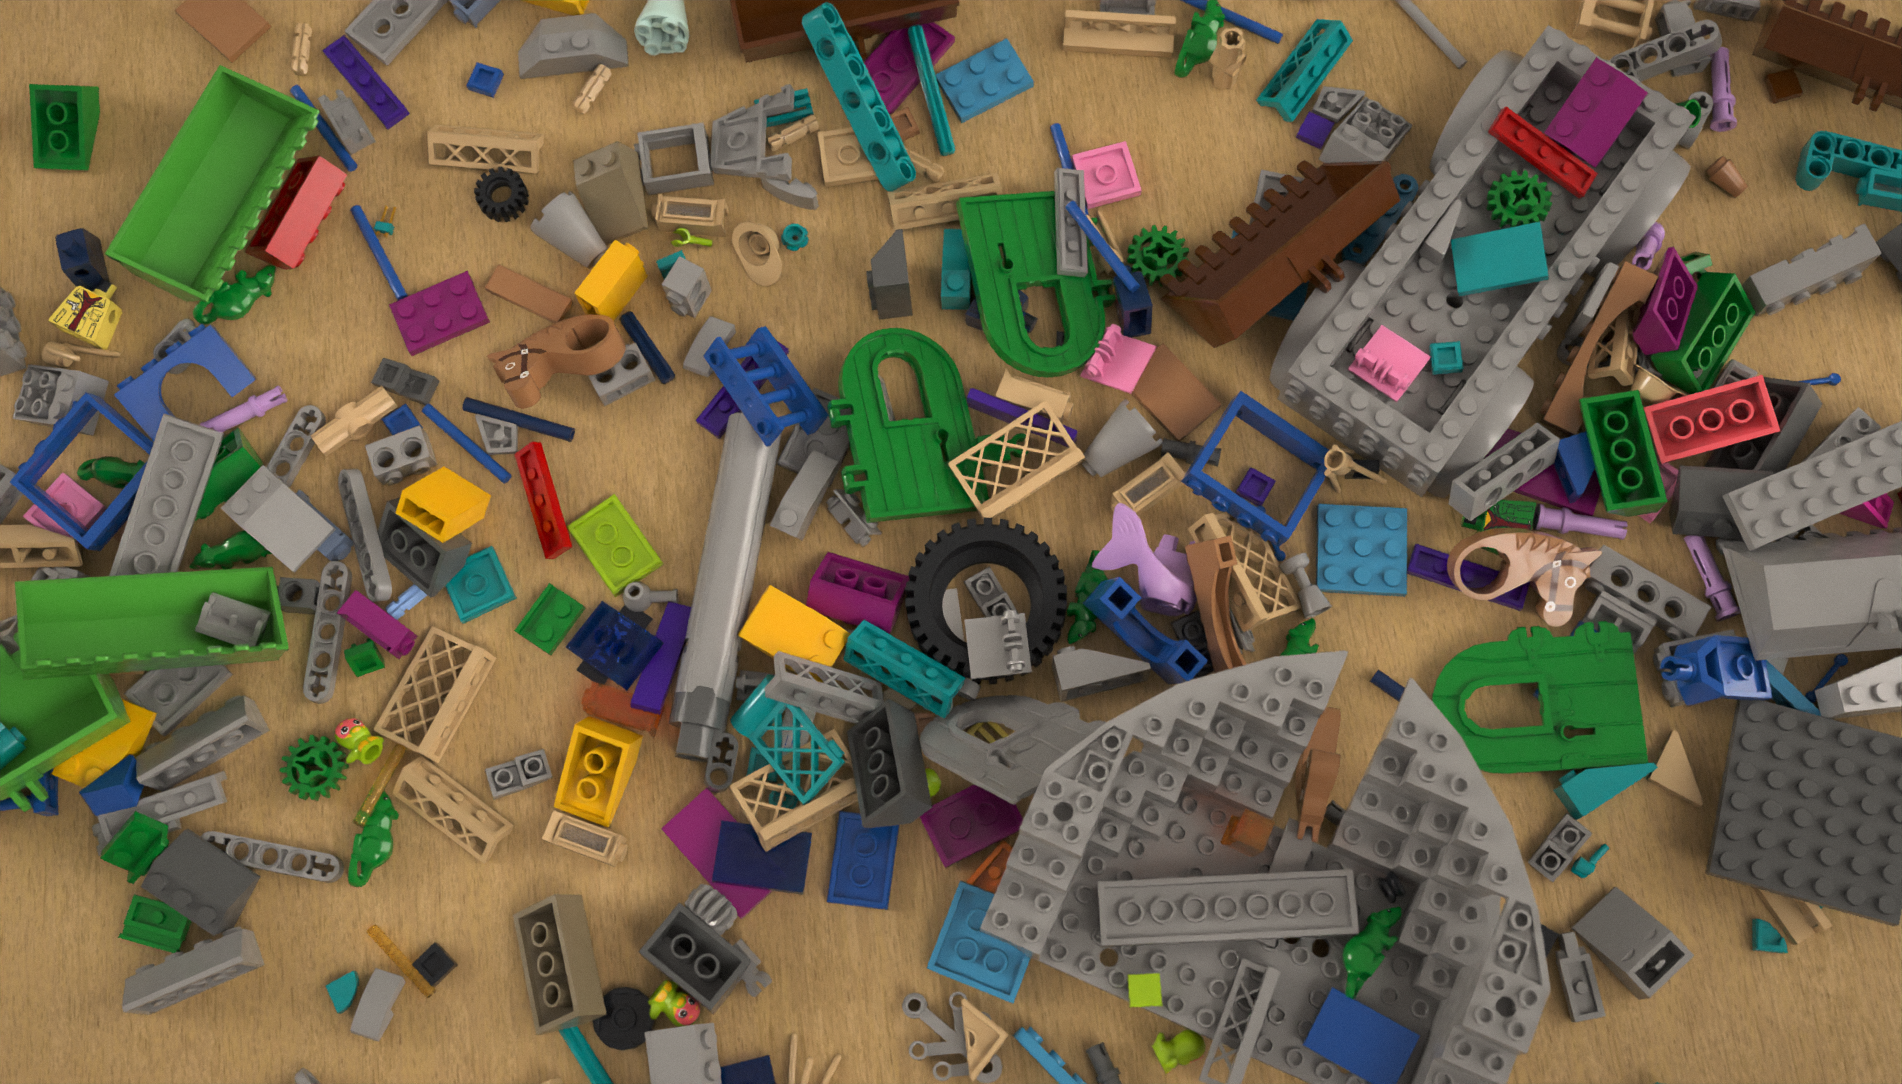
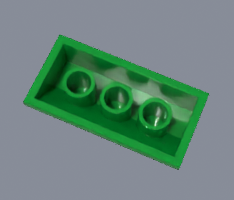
[1651,272,1756,394]
[1579,390,1668,517]
[195,427,263,521]

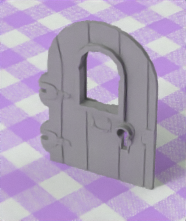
[920,695,1106,804]

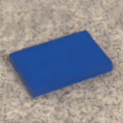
[827,811,899,910]
[1302,987,1420,1084]

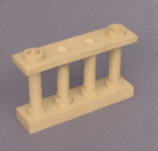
[1572,0,1654,48]

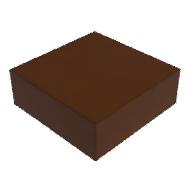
[1763,68,1803,104]

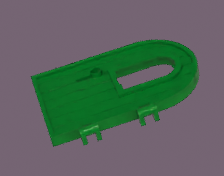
[956,191,1116,378]
[827,328,989,523]

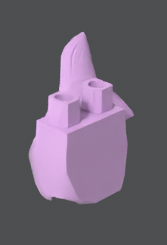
[1092,503,1197,616]

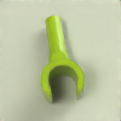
[671,228,712,247]

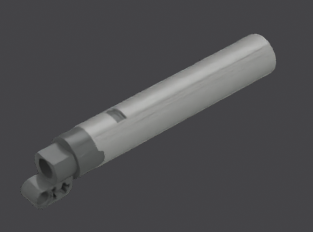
[669,412,782,793]

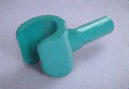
[1571,844,1610,878]

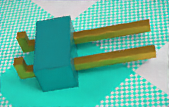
[374,205,396,238]

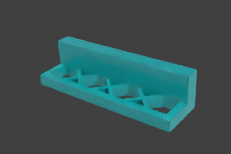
[1256,19,1353,122]
[843,620,965,719]

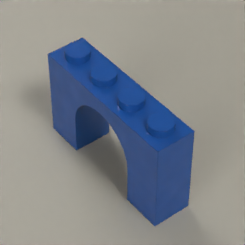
[114,323,257,441]
[1083,577,1208,685]

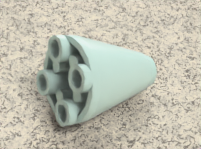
[634,0,690,55]

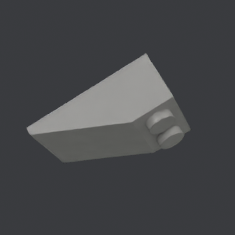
[221,465,336,573]
[1052,646,1151,702]

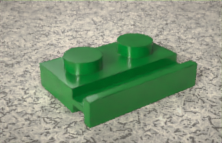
[514,583,586,656]
[118,894,192,953]

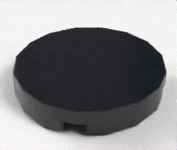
[593,987,656,1051]

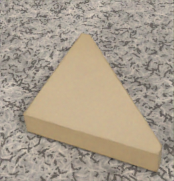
[1647,730,1704,808]
[961,998,1009,1082]

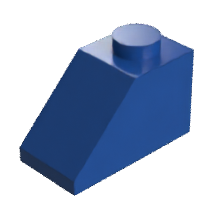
[1553,432,1595,503]

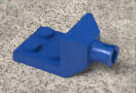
[1660,635,1772,706]

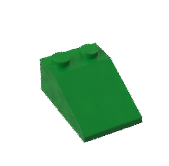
[29,84,100,170]

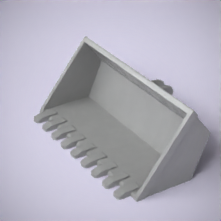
[1723,527,1902,661]

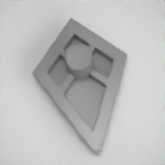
[1312,86,1365,123]
[475,414,518,455]

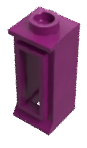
[337,590,418,659]

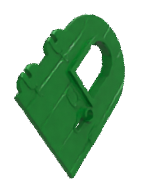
[1432,621,1649,774]

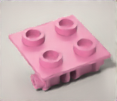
[1080,324,1157,394]
[1348,325,1431,402]

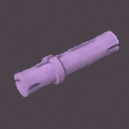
[200,385,287,432]

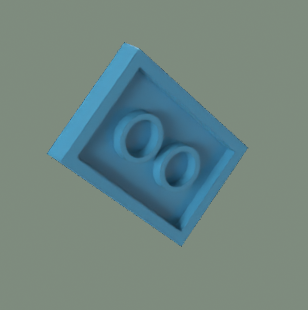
[935,39,1034,123]

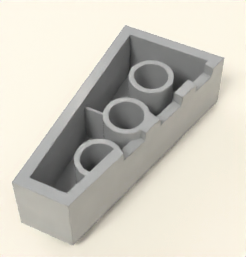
[1742,223,1882,316]
[1815,654,1902,719]

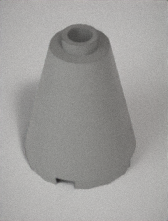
[530,191,608,269]
[1082,399,1164,477]

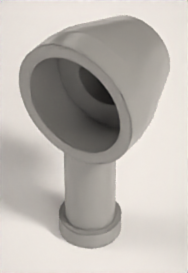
[623,582,679,612]

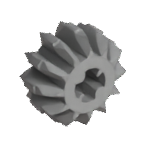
[685,884,737,935]

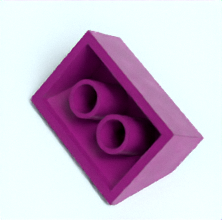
[1544,57,1648,168]
[1632,246,1698,355]
[806,552,910,634]

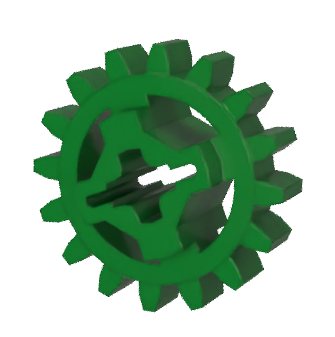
[1486,170,1552,228]
[1127,225,1189,287]
[280,735,349,802]

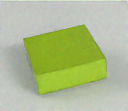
[1127,973,1162,1008]

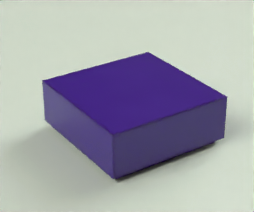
[1296,111,1334,150]
[1236,467,1276,506]

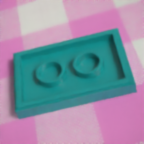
[1451,222,1549,297]

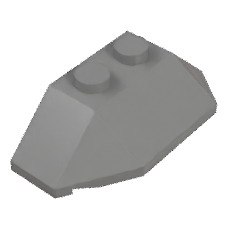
[518,13,629,79]

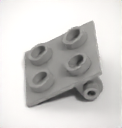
[964,610,1032,679]

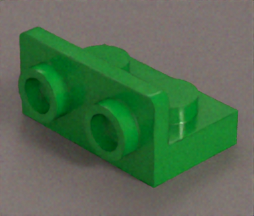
[100,811,170,884]

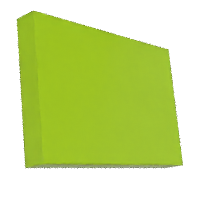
[566,494,664,597]

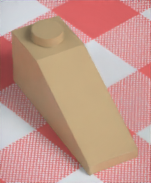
[0,524,83,568]

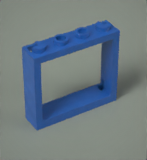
[1181,391,1329,547]
[10,392,153,551]

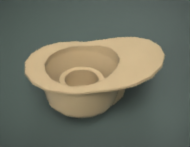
[732,222,782,286]
[1631,364,1690,407]

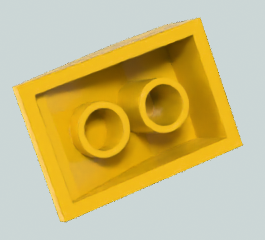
[737,585,851,683]
[51,698,157,788]
[553,716,643,828]

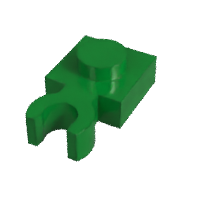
[976,433,1029,467]

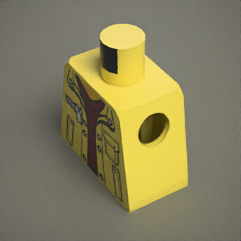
[48,279,122,350]

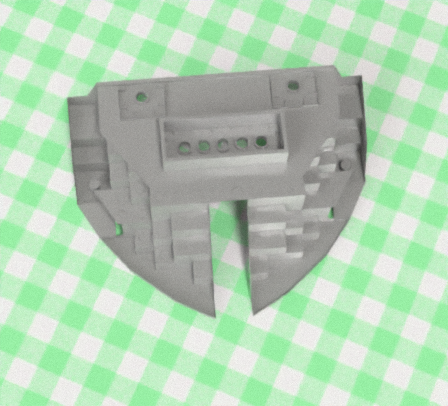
[980,650,1551,1084]

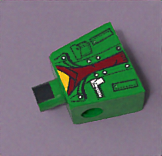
[1461,500,1536,555]

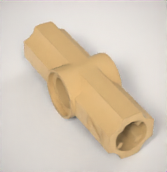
[1209,27,1247,90]
[310,386,398,457]

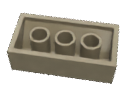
[513,894,606,1035]

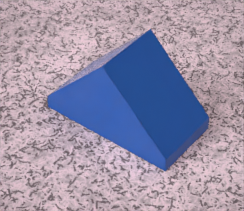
[79,754,144,816]

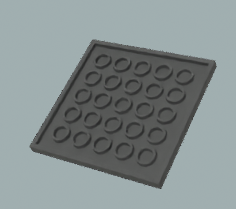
[1705,699,1902,926]

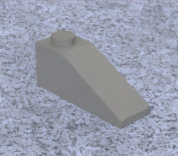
[770,450,839,541]

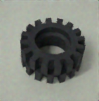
[474,167,529,222]

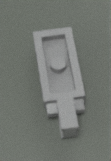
[1555,931,1606,1022]

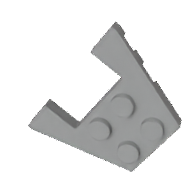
[710,84,795,181]

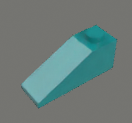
[941,229,971,310]
[1553,763,1658,820]

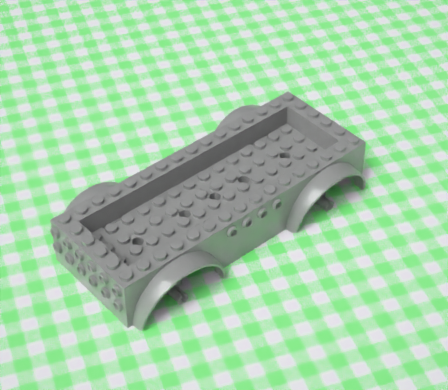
[1269,25,1696,498]

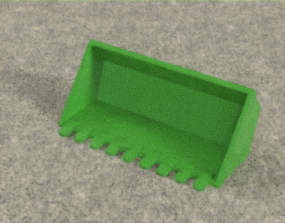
[105,65,320,302]
[15,567,289,680]
[0,632,131,812]

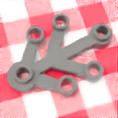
[902,991,1002,1083]

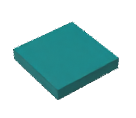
[445,546,517,624]

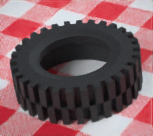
[905,517,1067,685]

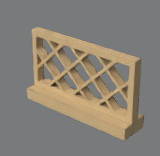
[948,400,1085,521]
[1188,512,1302,633]
[373,626,497,763]
[729,729,858,852]

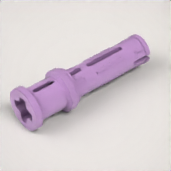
[1710,47,1737,132]
[1632,222,1665,270]
[1532,503,1628,540]
[1683,535,1741,621]

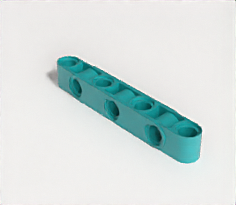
[802,2,916,192]

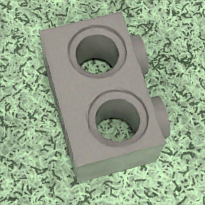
[662,256,712,318]
[588,342,655,406]
[365,425,438,485]

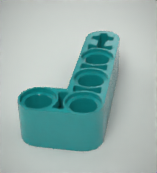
[1795,130,1902,191]

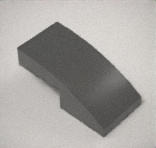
[371,358,440,405]

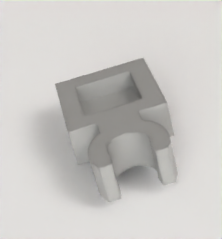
[733,939,772,997]

